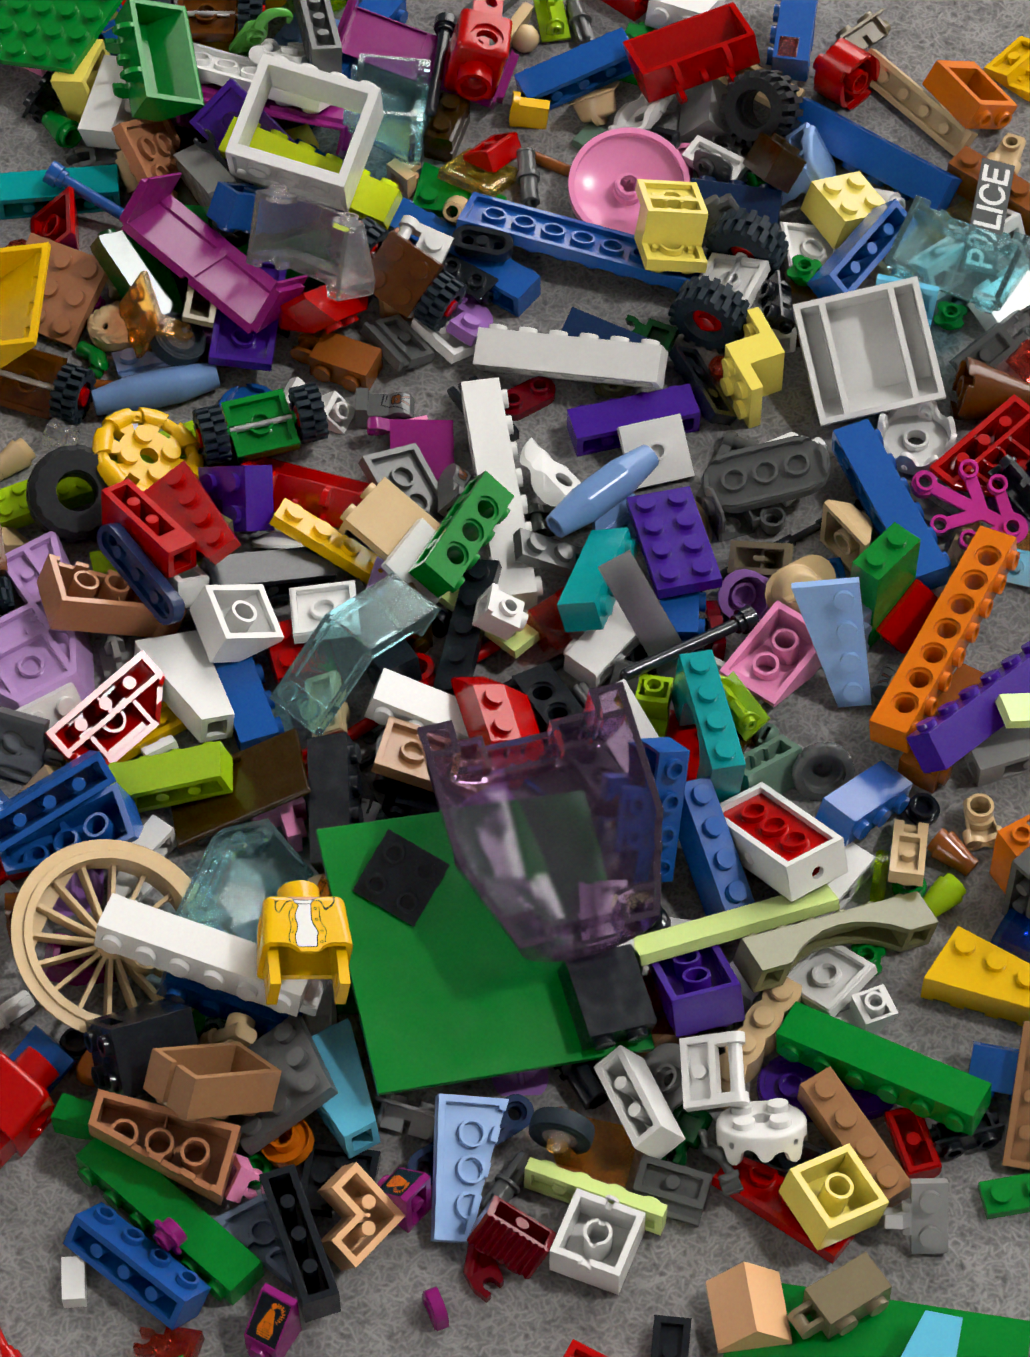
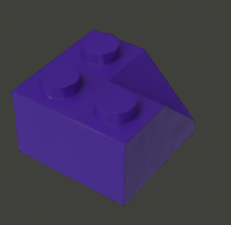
[198,465,274,532]

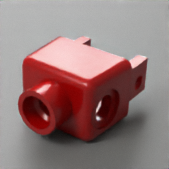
[443,0,513,101]
[0,1046,59,1169]

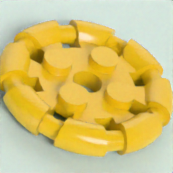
[92,407,204,492]

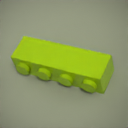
[104,741,233,813]

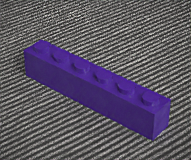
[906,641,1030,773]

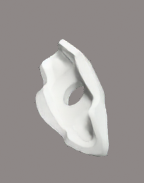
[608,93,674,130]
[520,437,581,506]

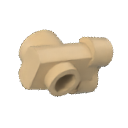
[987,133,1026,175]
[962,793,1002,851]
[200,1012,257,1047]

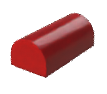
[884,1107,942,1179]

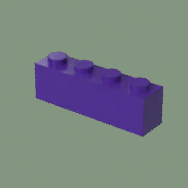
[567,383,700,457]

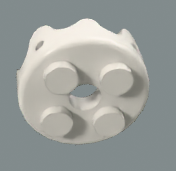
[877,401,957,475]
[716,1098,808,1165]

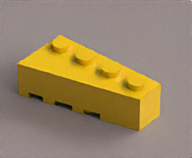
[920,926,1030,1026]

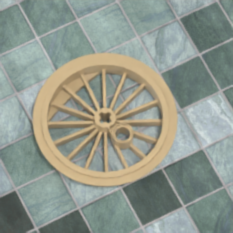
[11,839,215,1033]

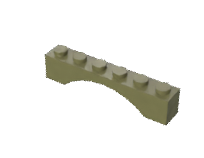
[733,891,939,993]

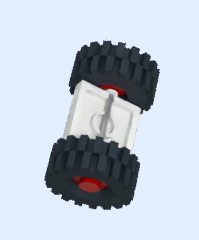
[668,208,789,354]

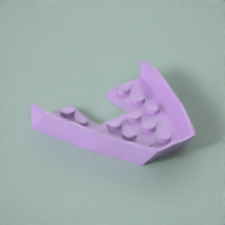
[0,531,95,710]

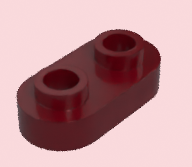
[505,376,556,421]

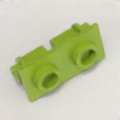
[533,0,571,43]
[720,671,771,741]

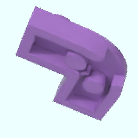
[446,294,493,347]

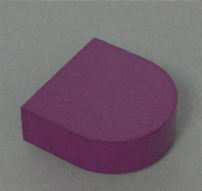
[422,1286,449,1331]

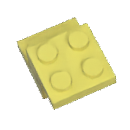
[634,179,709,274]
[720,306,785,428]

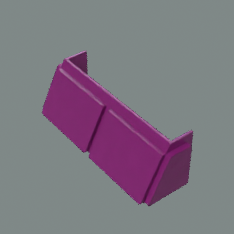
[337,0,519,109]
[175,83,361,159]
[119,172,308,333]

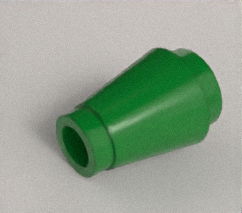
[41,111,82,148]

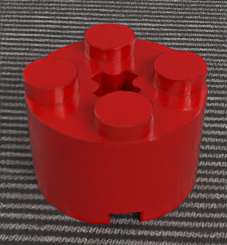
[813,38,880,110]

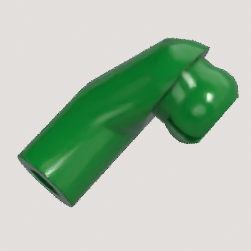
[75,340,109,379]

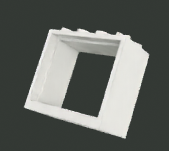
[225,53,384,212]

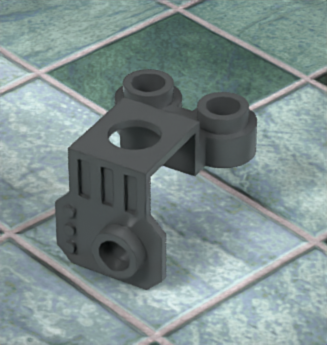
[693,133,752,183]
[703,486,786,542]

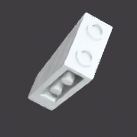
[134,630,234,743]

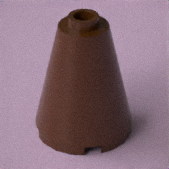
[950,357,1030,420]

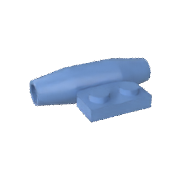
[91,339,220,416]
[546,445,659,545]

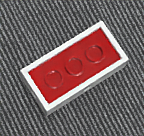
[720,782,848,902]

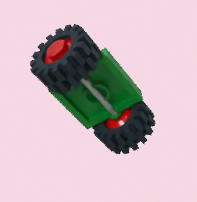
[192,382,329,466]

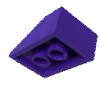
[648,945,745,1037]

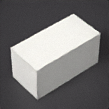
[61,1256,87,1308]

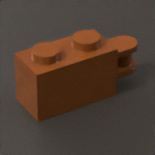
[290,330,383,392]

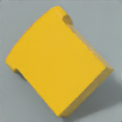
[509,91,550,129]

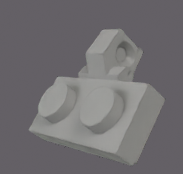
[882,1178,949,1254]

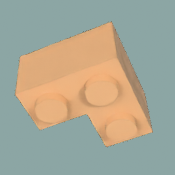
[317,1162,405,1271]

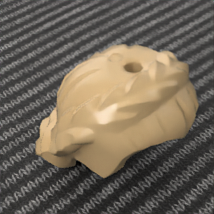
[87,301,144,352]

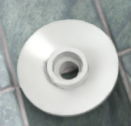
[252,527,306,549]

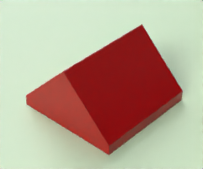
[31,186,79,250]

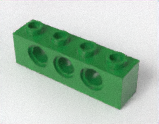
[408,471,514,598]

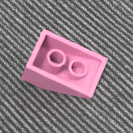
[719,600,822,707]

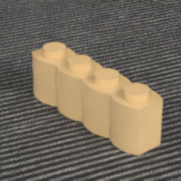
[719,977,802,1110]

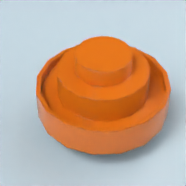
[261,1119,315,1168]

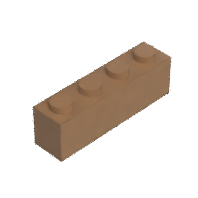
[797,1066,910,1207]

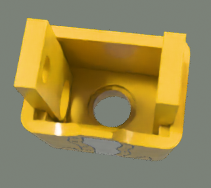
[257,880,353,1005]

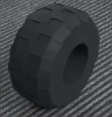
[26,444,111,543]

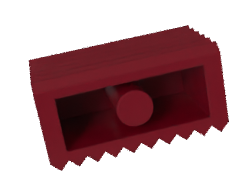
[467,1195,557,1279]

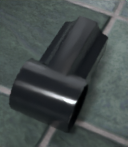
[553,1060,609,1110]

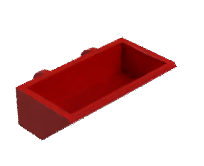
[622,2,760,105]
[241,457,369,531]

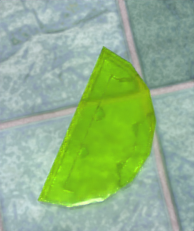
[869,849,890,902]

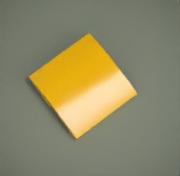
[984,36,1030,102]

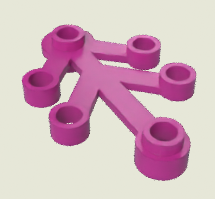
[910,459,1028,551]

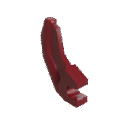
[463,1244,504,1303]

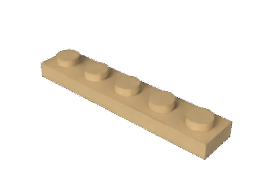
[868,48,978,157]

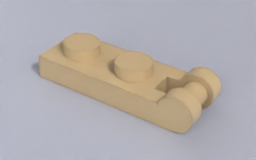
[888,819,929,886]

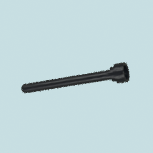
[425,12,458,118]
[619,605,759,681]

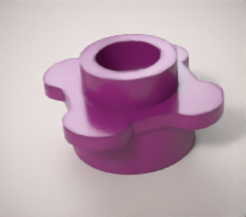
[153,1217,187,1255]

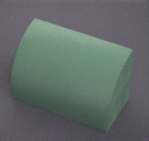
[740,734,802,794]

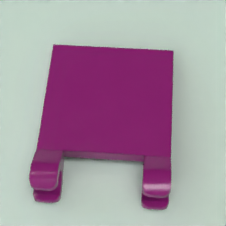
[367,416,454,481]

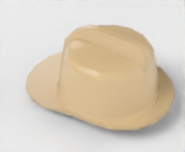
[569,81,620,126]
[764,554,836,614]

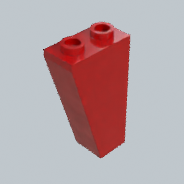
[101,478,196,579]

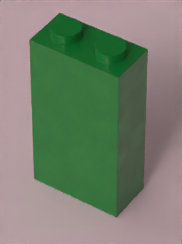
[850,522,921,648]

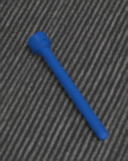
[43,161,124,220]

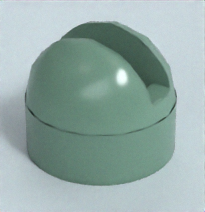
[753,722,780,747]

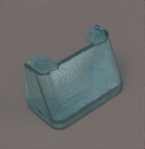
[343,53,431,166]
[884,195,1030,314]
[175,818,314,943]

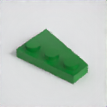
[412,162,507,218]

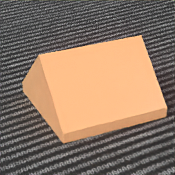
[705,1262,792,1354]

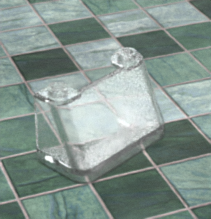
[246,184,376,301]

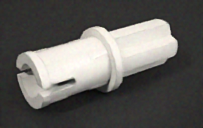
[0,990,35,1030]

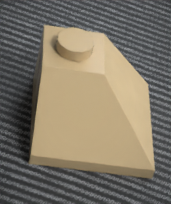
[820,499,873,572]

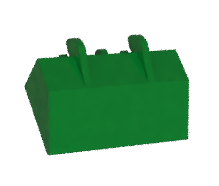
[104,0,205,122]

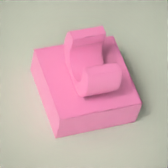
[224,1154,262,1203]

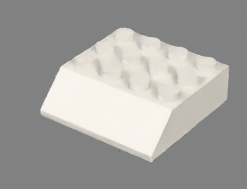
[793,276,946,427]

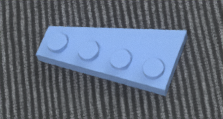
[791,577,872,708]
[431,1093,509,1243]

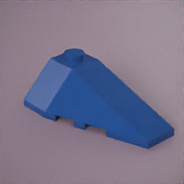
[0,782,144,875]

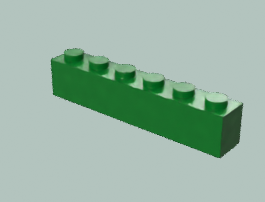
[776,1001,992,1136]
[75,1138,264,1306]

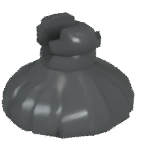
[792,742,855,801]

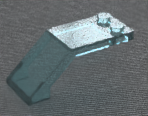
[270,573,441,736]

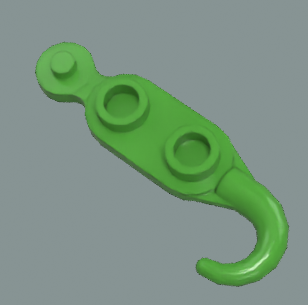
[228,7,293,58]

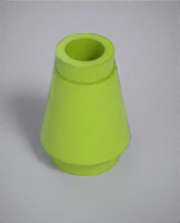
[923,873,967,918]

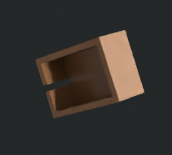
[143,1041,282,1122]

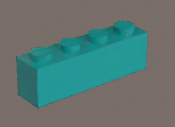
[0,164,121,220]
[557,527,638,632]

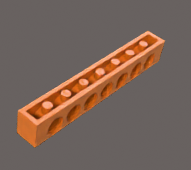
[869,525,1020,753]

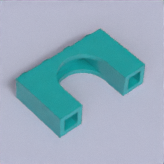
[671,649,746,803]

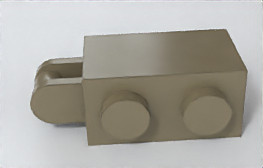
[787,1252,892,1339]

